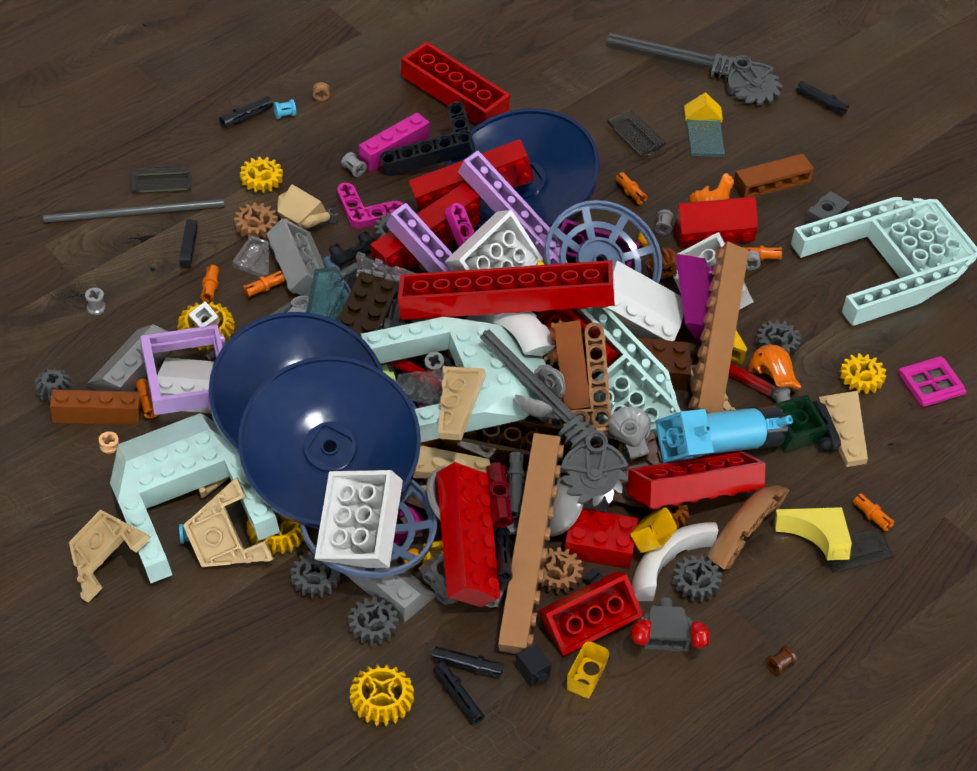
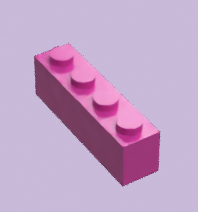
[358,112,430,172]

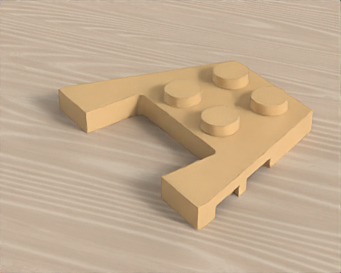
[183,477,274,567]
[69,510,151,603]

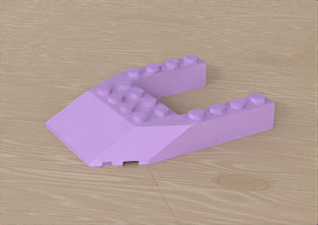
[386,151,567,272]

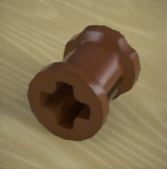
[765,646,797,675]

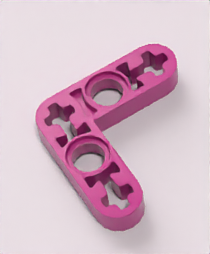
[337,183,403,229]
[445,203,475,247]

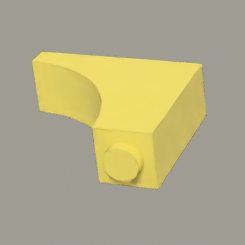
[774,507,852,560]

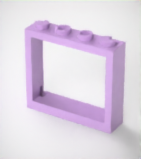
[140,325,225,415]

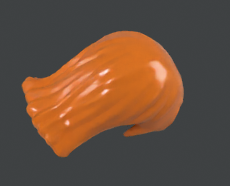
[688,173,734,203]
[748,344,801,392]

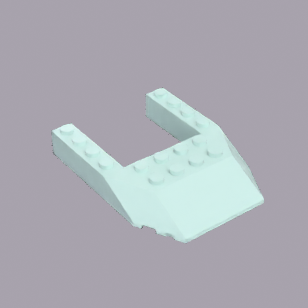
[791,197,977,326]
[530,307,680,461]
[361,317,546,442]
[110,413,280,583]

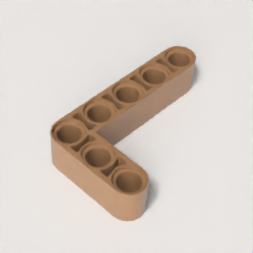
[548,322,612,428]

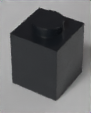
[515,644,552,687]

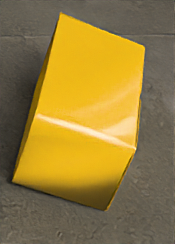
[630,508,677,553]
[567,642,609,699]

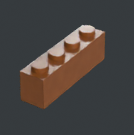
[733,154,814,198]
[550,320,591,410]
[50,390,142,425]

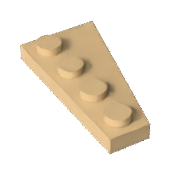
[438,366,486,440]
[818,391,868,467]
[413,445,491,478]

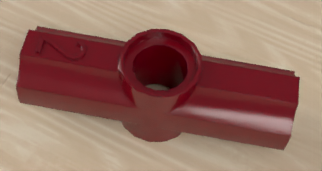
[485,462,513,528]

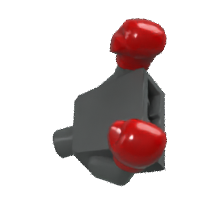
[631,597,710,651]

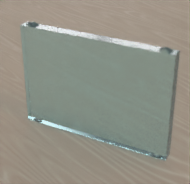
[686,119,725,157]

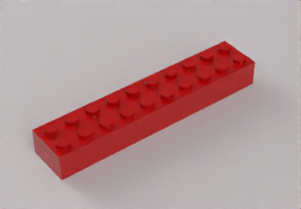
[398,260,615,320]

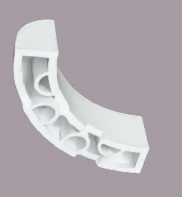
[465,311,556,356]
[632,522,718,601]

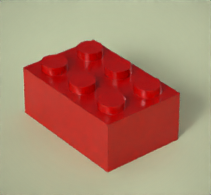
[564,508,638,570]

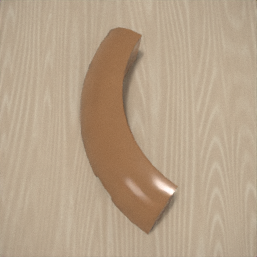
[707,485,789,569]

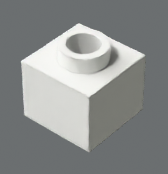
[189,302,220,328]

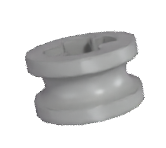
[746,251,761,270]

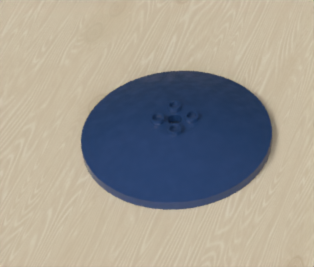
[446,109,600,230]
[209,312,383,454]
[238,356,421,528]

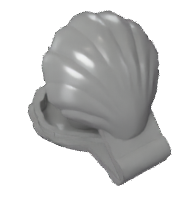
[515,364,566,420]
[609,406,651,460]

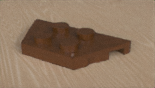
[604,432,663,509]

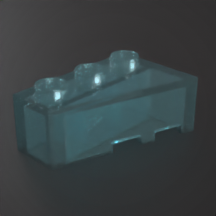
[306,266,350,321]

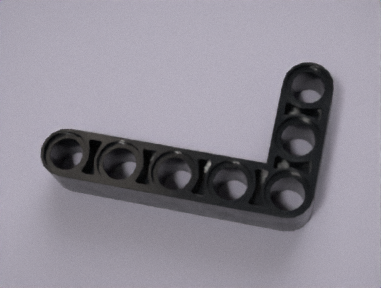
[380,102,475,176]

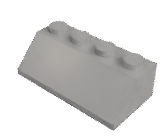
[266,218,335,295]
[87,324,170,392]
[340,560,436,623]

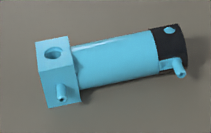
[655,405,793,463]

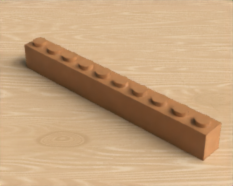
[688,241,749,413]
[498,433,564,654]

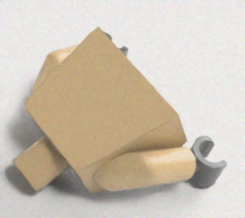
[277,184,339,230]

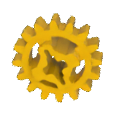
[240,157,283,193]
[840,353,886,394]

